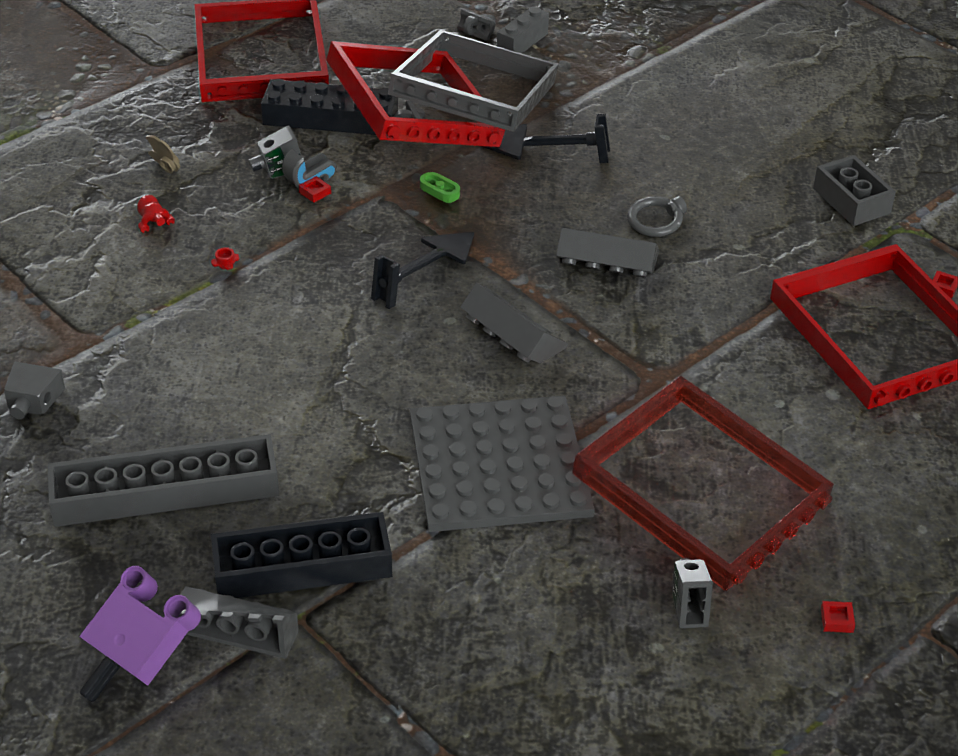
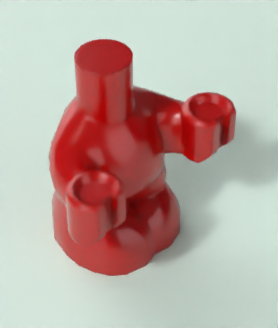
[137,195,175,233]

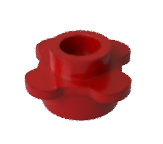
[211,247,239,270]

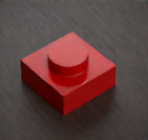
[299,176,331,203]
[933,271,958,298]
[821,601,855,633]

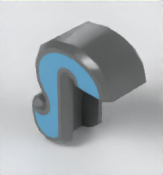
[282,149,337,188]

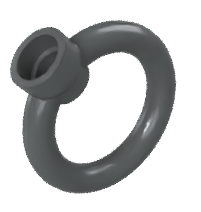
[627,196,687,237]

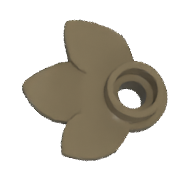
[146,135,180,173]

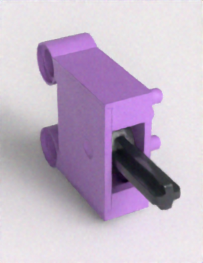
[79,566,201,702]

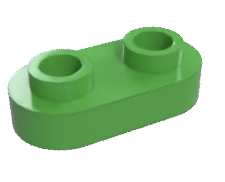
[420,172,460,203]

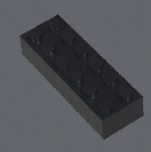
[261,79,398,136]
[211,512,393,598]

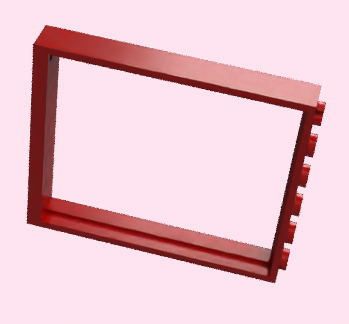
[194,0,329,102]
[326,41,505,147]
[770,244,958,409]

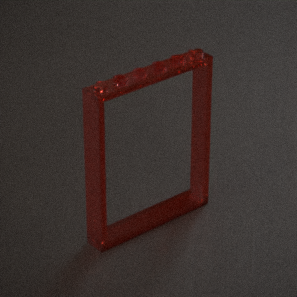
[572,376,834,591]

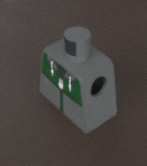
[248,126,301,179]
[672,558,713,629]

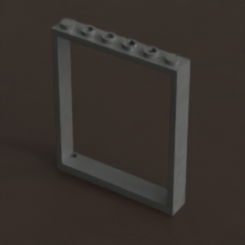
[388,30,559,132]

